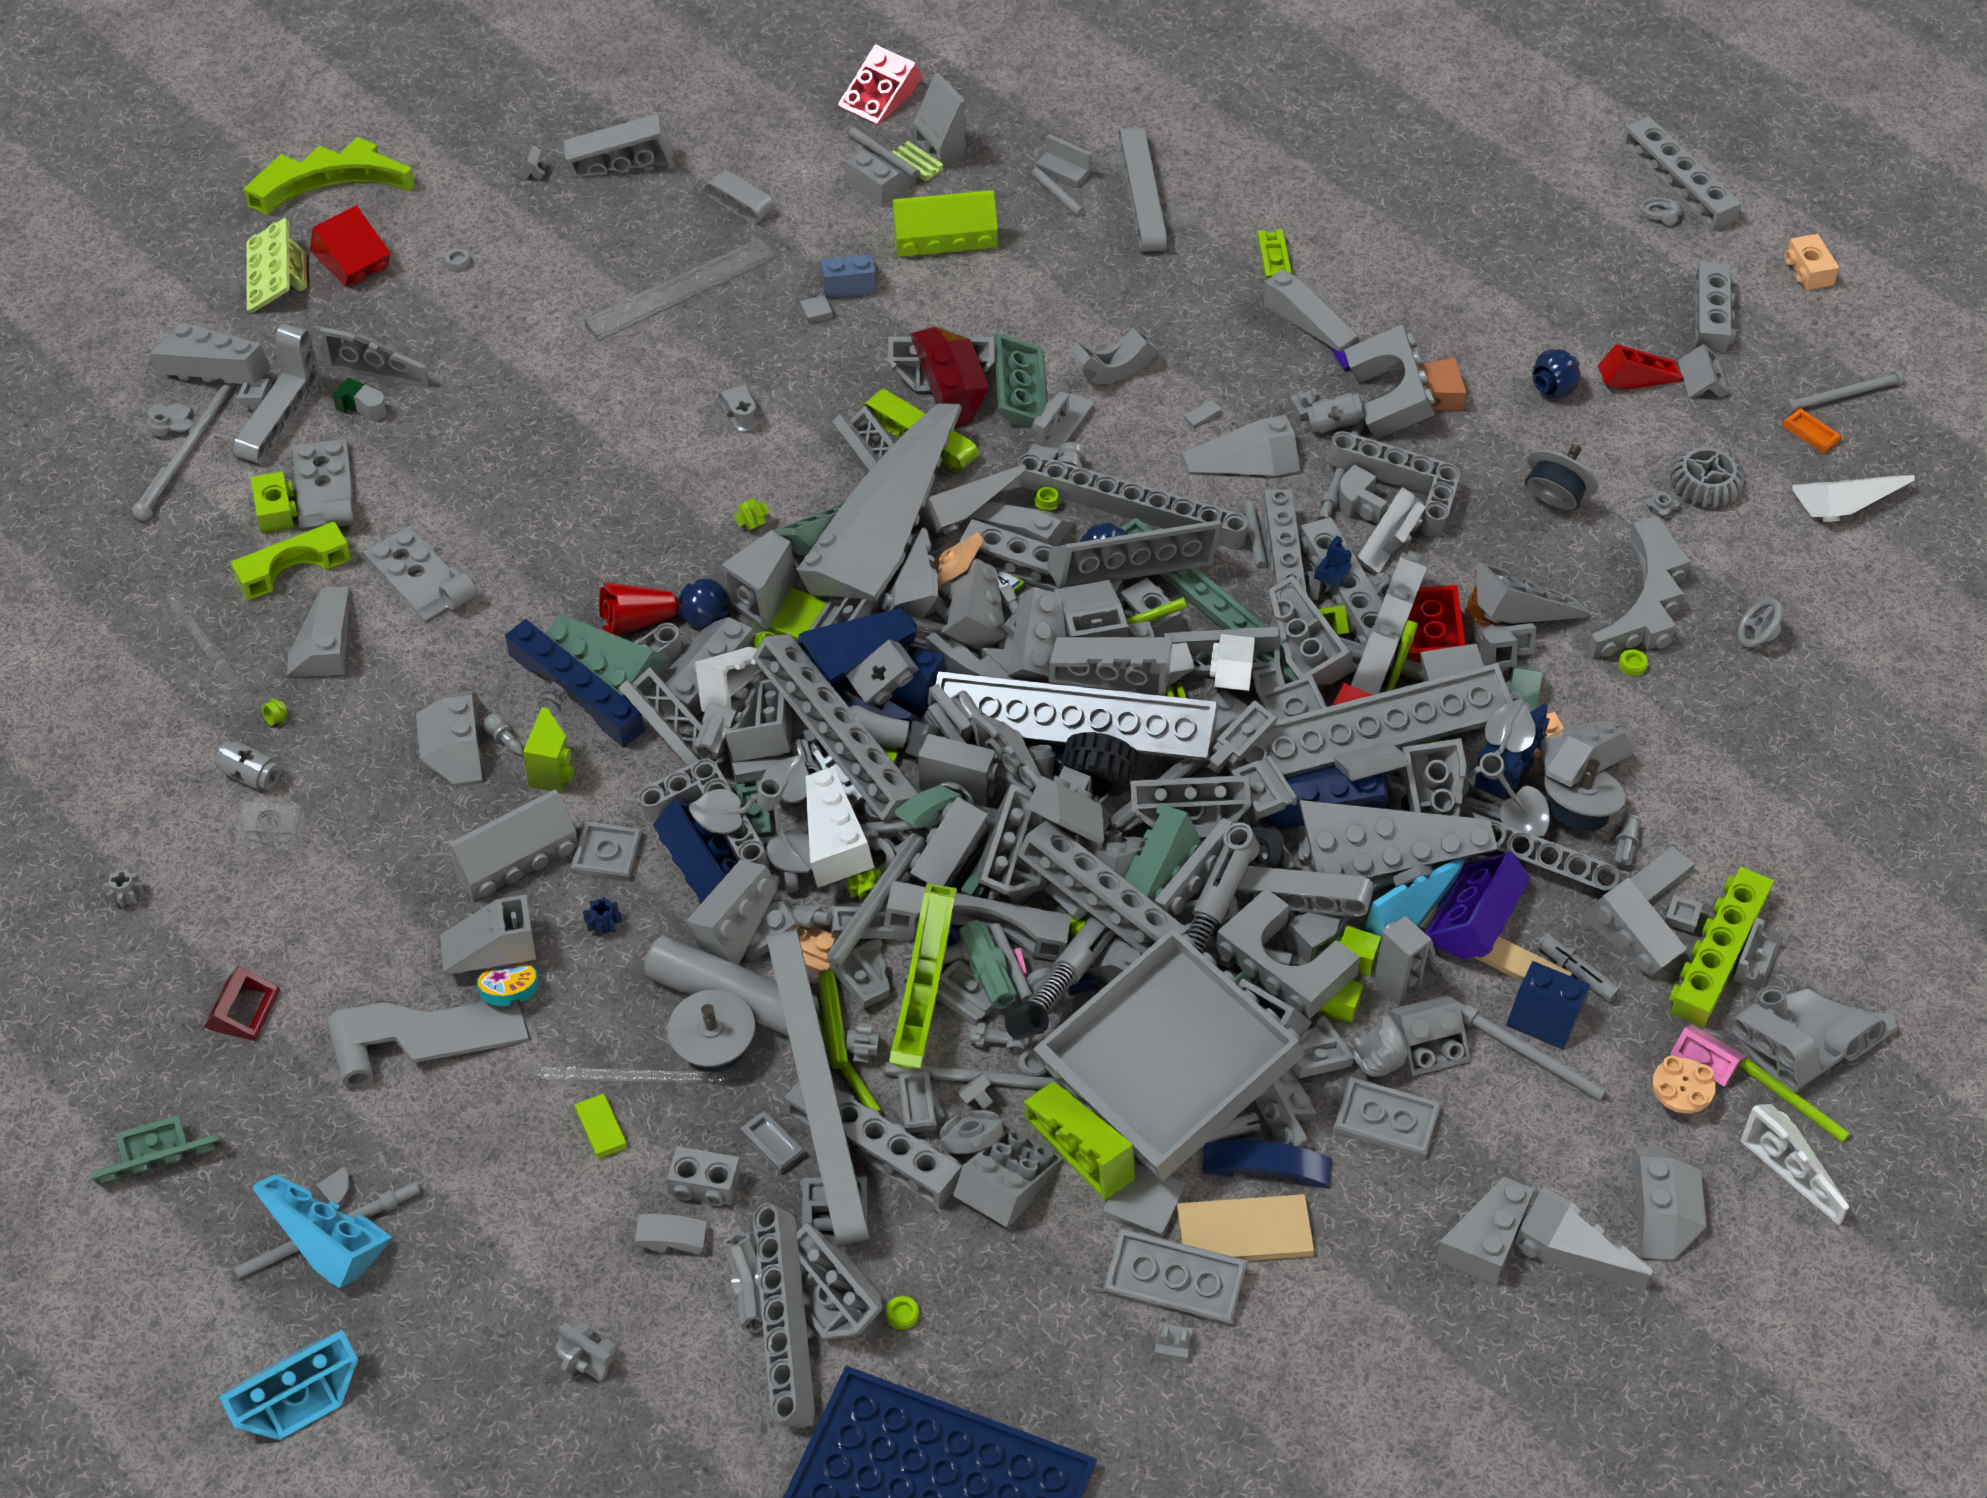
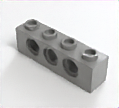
[1695,261,1735,353]

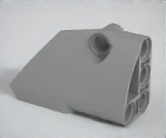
[1729,986,1897,1092]

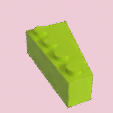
[1024,1081,1135,1201]

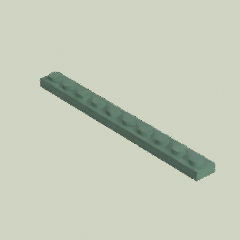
[1120,518,1327,691]

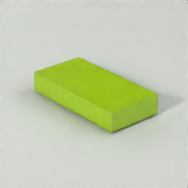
[574,1093,627,1160]

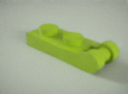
[1256,229,1292,281]

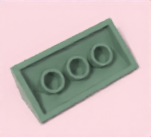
[994,332,1047,426]

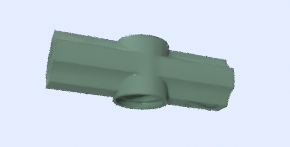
[960,919,1017,1009]

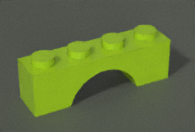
[230,521,351,601]

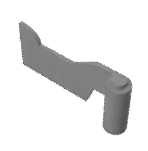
[327,1000,529,1088]

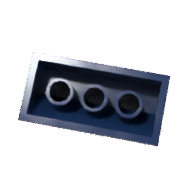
[1268,765,1390,830]
[653,800,738,904]

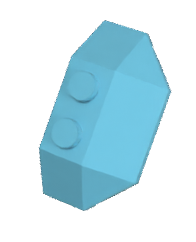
[218,1330,358,1440]

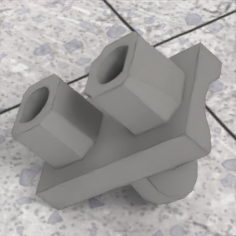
[554,1321,617,1382]

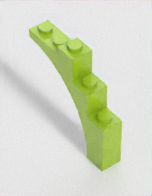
[243,137,415,215]
[889,883,957,1070]

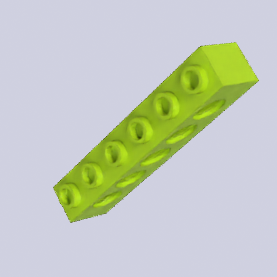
[1669,866,1774,1028]

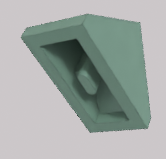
[1509,666,1543,710]

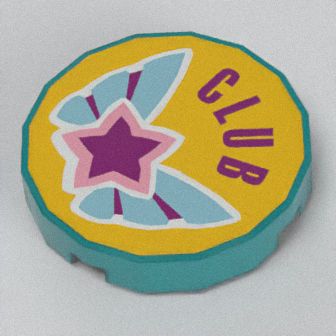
[477,962,539,1006]

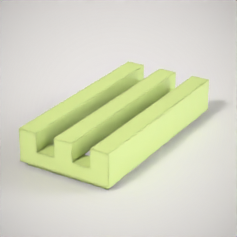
[892,141,943,182]

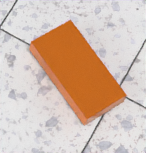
[1782,408,1842,454]

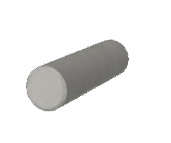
[644,935,819,1036]

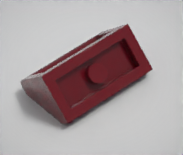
[204,965,280,1041]

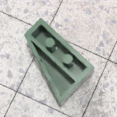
[1124,804,1202,903]

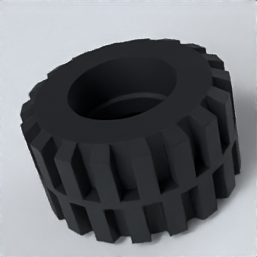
[1059,732,1138,796]

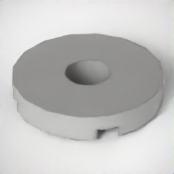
[940,1110,1003,1154]

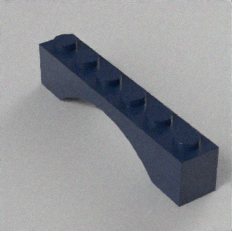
[505,619,645,748]

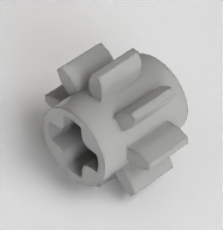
[103,869,144,908]
[846,1023,880,1063]

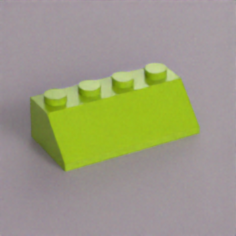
[893,190,998,257]

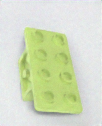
[247,218,307,313]

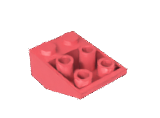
[838,45,923,125]

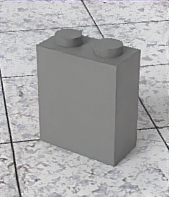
[919,734,999,807]

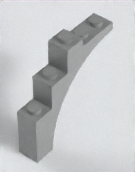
[1587,515,1691,659]
[1351,551,1429,695]

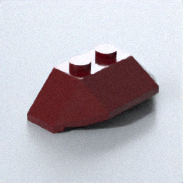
[910,326,989,428]

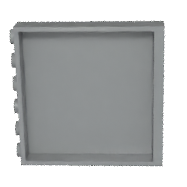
[1033,928,1304,1182]

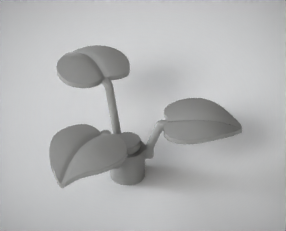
[1462,699,1550,837]
[689,755,812,873]

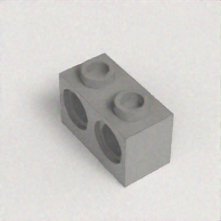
[667,1146,741,1206]

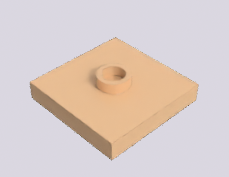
[931,532,984,587]

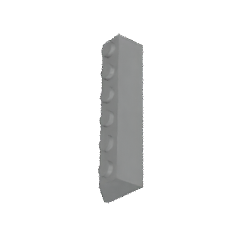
[1047,520,1222,589]

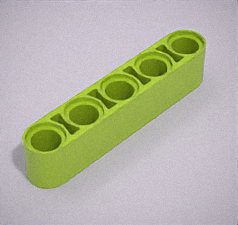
[861,389,979,473]

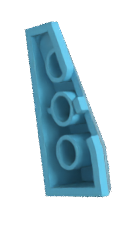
[1363,858,1465,946]
[253,1174,392,1289]

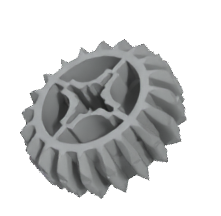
[1670,444,1745,509]

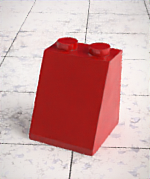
[309,205,391,287]

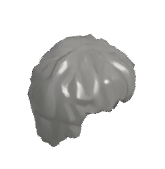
[1352,1016,1408,1077]

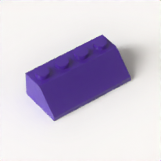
[1425,851,1530,959]

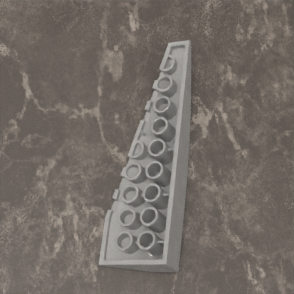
[797,403,962,600]

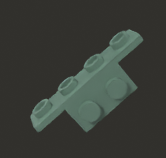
[90,1115,221,1185]

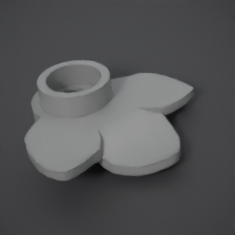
[146,403,196,437]

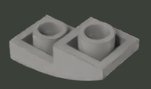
[633,1214,707,1255]

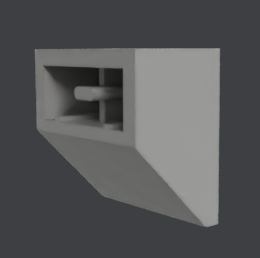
[1389,996,1470,1076]

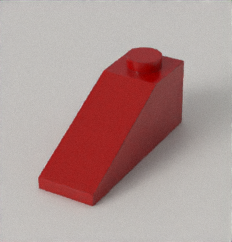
[1597,344,1684,390]

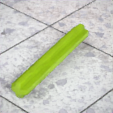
[817,969,848,1070]

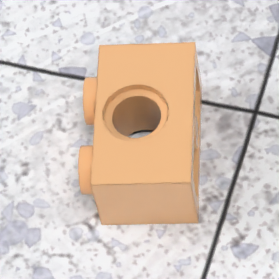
[1784,234,1839,290]

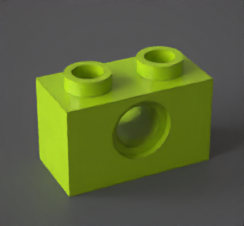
[250,471,298,534]

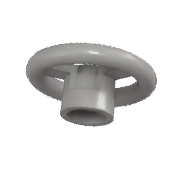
[1738,598,1783,648]

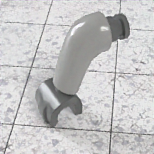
[849,706,941,757]

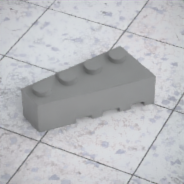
[1049,637,1173,696]

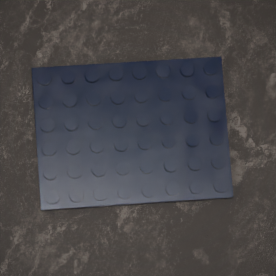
[783,1365,1097,1498]

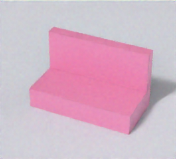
[1670,1025,1747,1087]

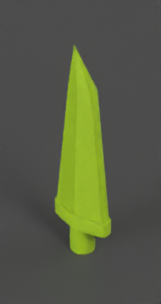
[1385,620,1418,692]

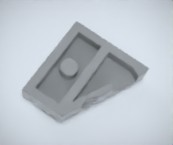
[829,938,890,1009]

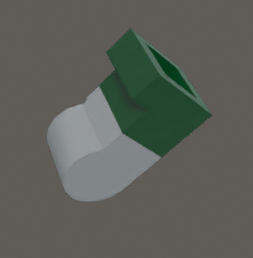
[333,377,387,421]

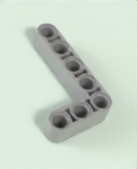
[233,324,319,464]
[1327,431,1460,537]
[638,759,770,870]

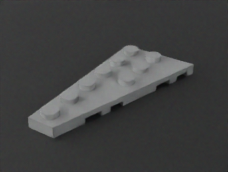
[1299,800,1497,879]

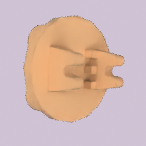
[1652,1056,1716,1114]

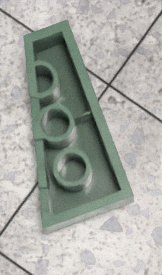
[546,613,670,701]

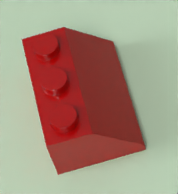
[1405,585,1465,663]

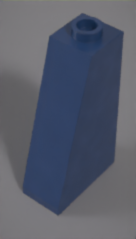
[797,608,917,688]

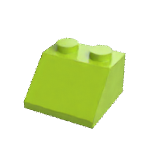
[523,707,574,793]

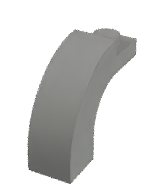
[1070,327,1160,384]

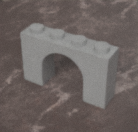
[1344,324,1436,439]
[1216,888,1360,1019]

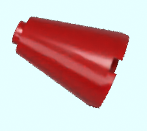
[599,582,679,637]

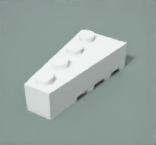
[806,766,874,888]

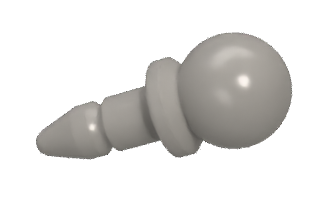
[483,713,523,755]

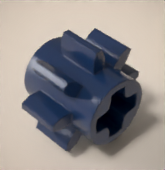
[583,897,622,936]

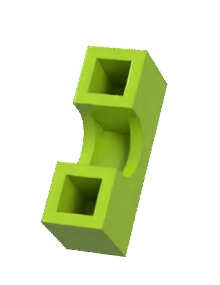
[1317,926,1382,1024]

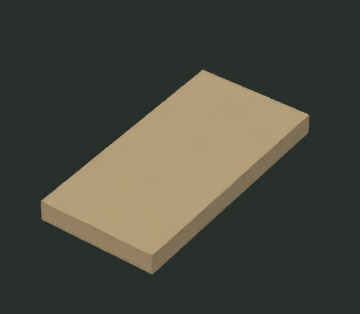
[1176,1194,1314,1261]

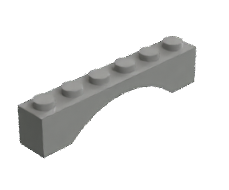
[1287,861,1449,963]
[883,881,1071,961]

